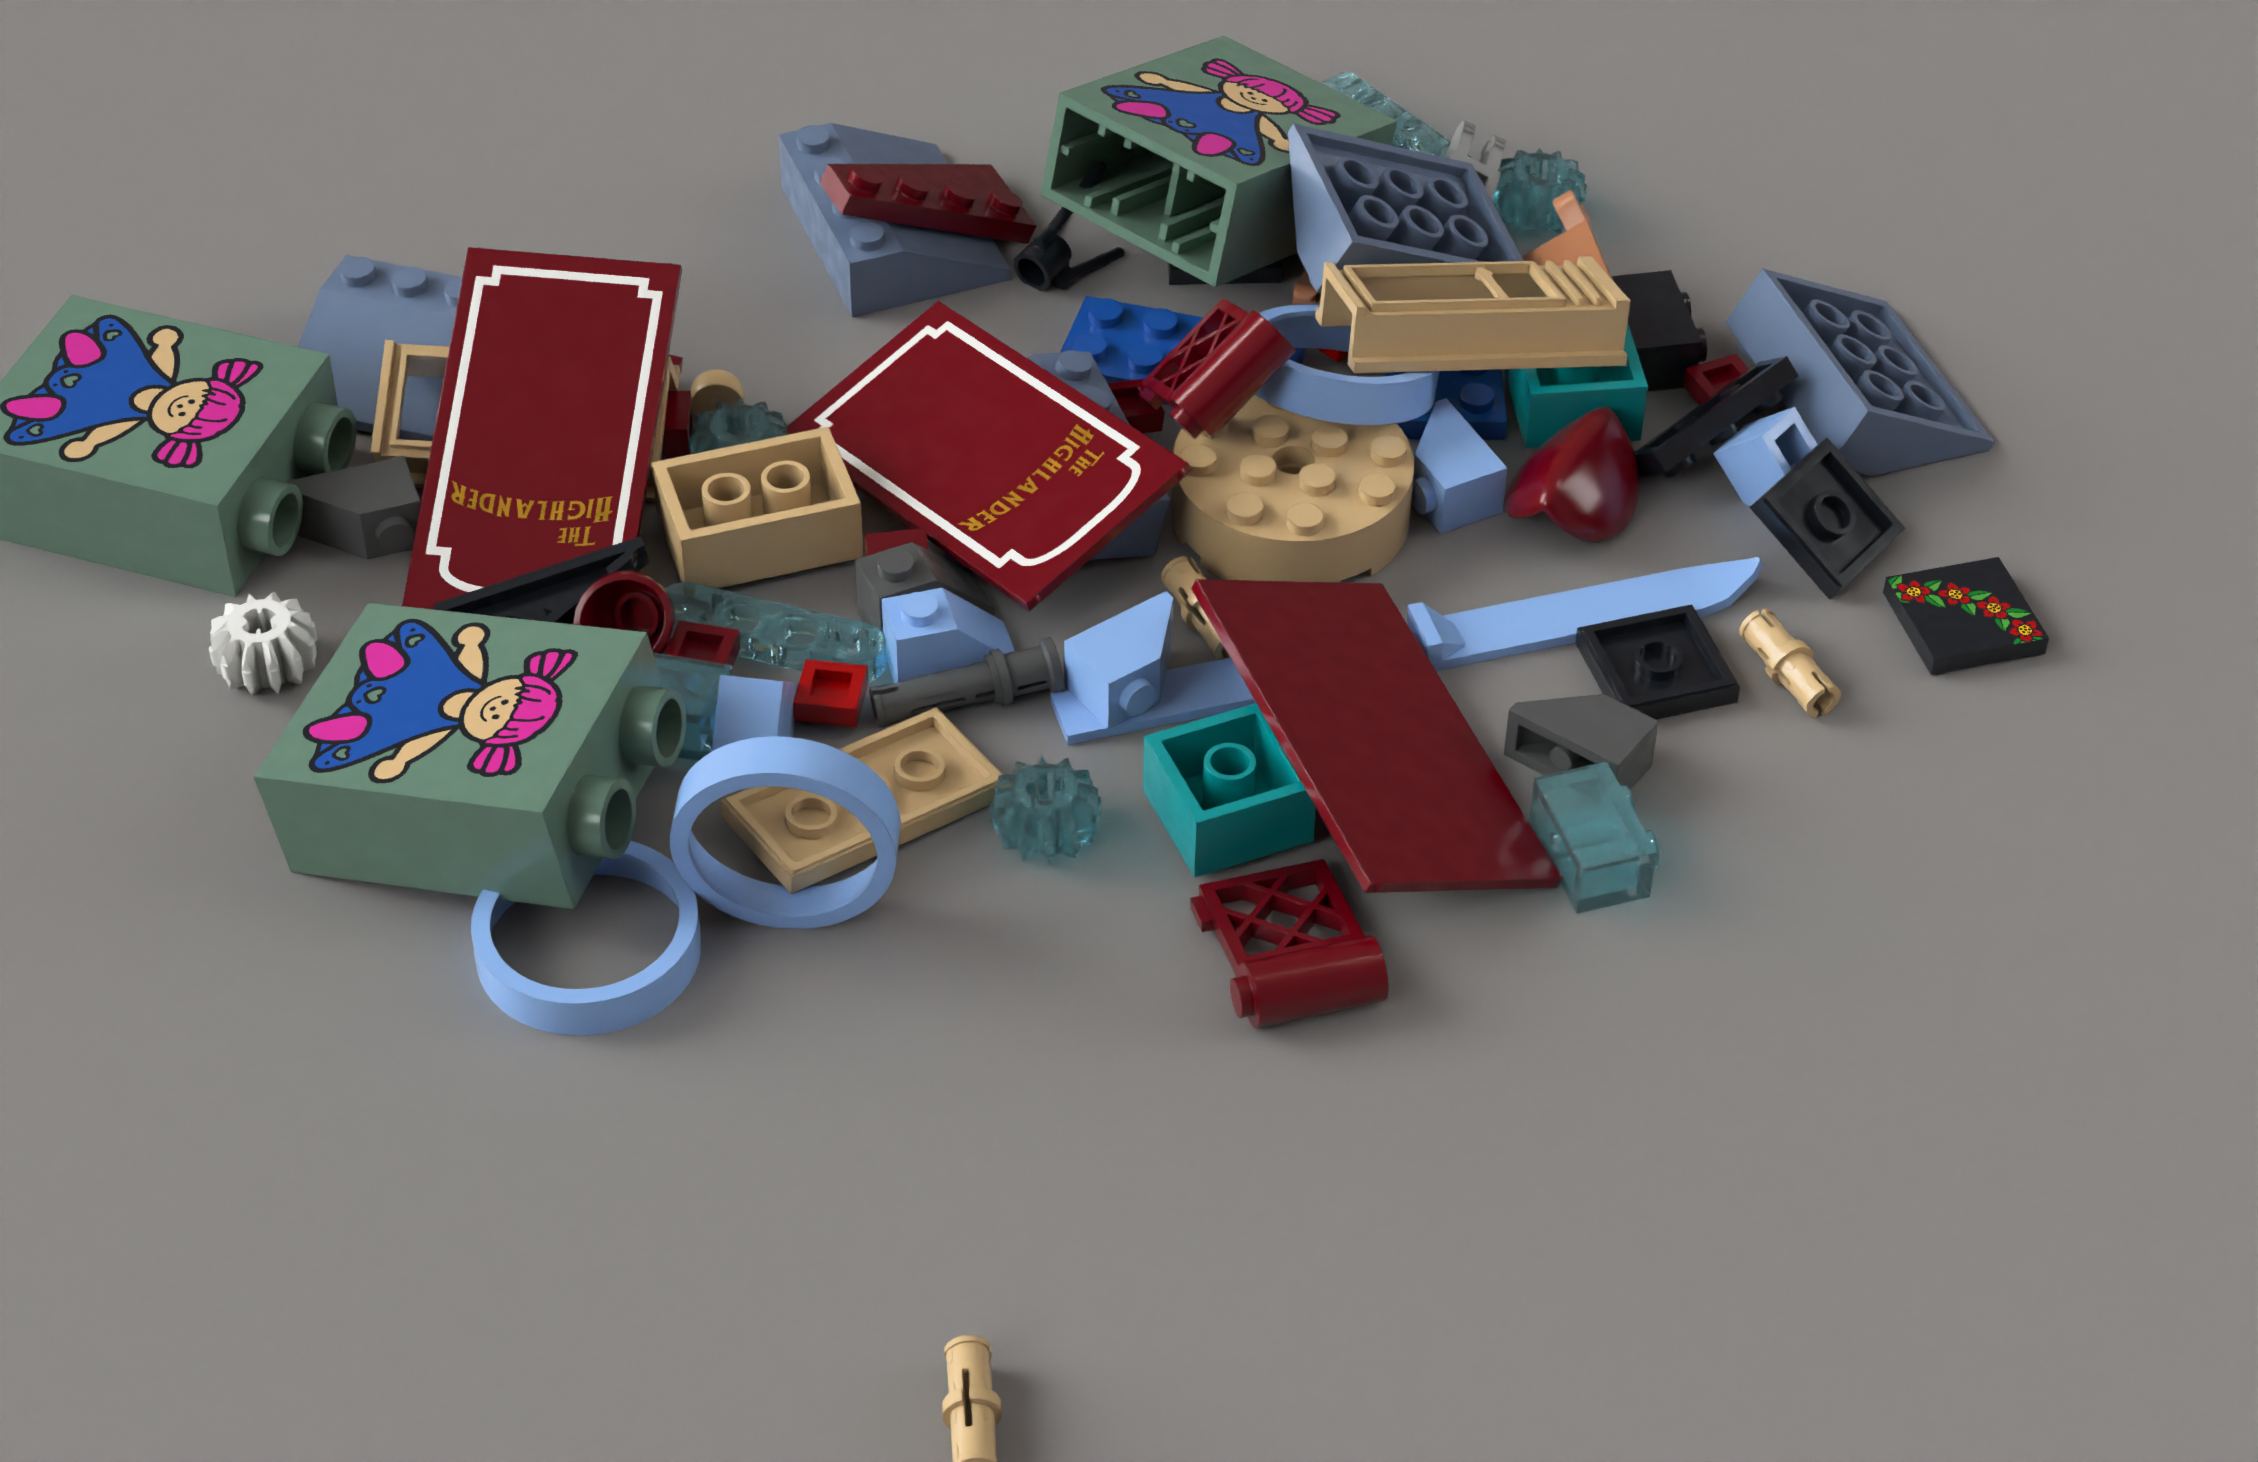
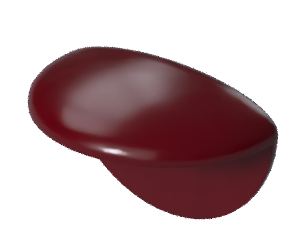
[1504,407,1639,543]

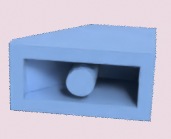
[1411,398,1507,534]
[1713,407,1818,506]
[882,588,1015,683]
[1064,591,1174,729]
[712,675,799,751]

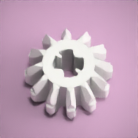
[209,592,318,696]

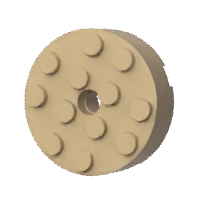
[1171,395,1414,583]

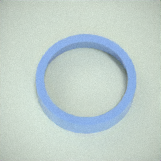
[1255,305,1440,425]
[670,736,901,929]
[471,841,701,1036]

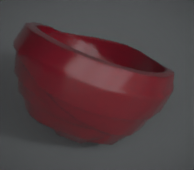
[573,571,675,660]

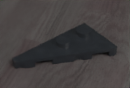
[434,536,650,624]

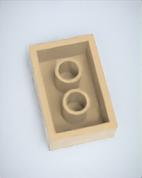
[652,427,863,595]

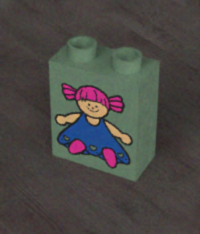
[1040,35,1397,287]
[0,295,357,597]
[254,603,686,909]

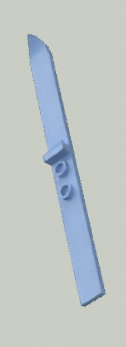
[1050,557,1763,745]

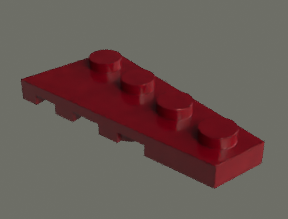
[819,164,1037,244]

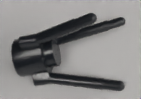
[1013,161,1124,291]

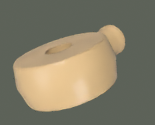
[690,369,745,423]

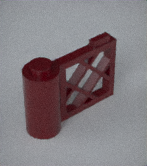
[1139,298,1296,440]
[1190,859,1389,1029]

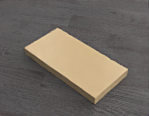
[721,707,1009,894]

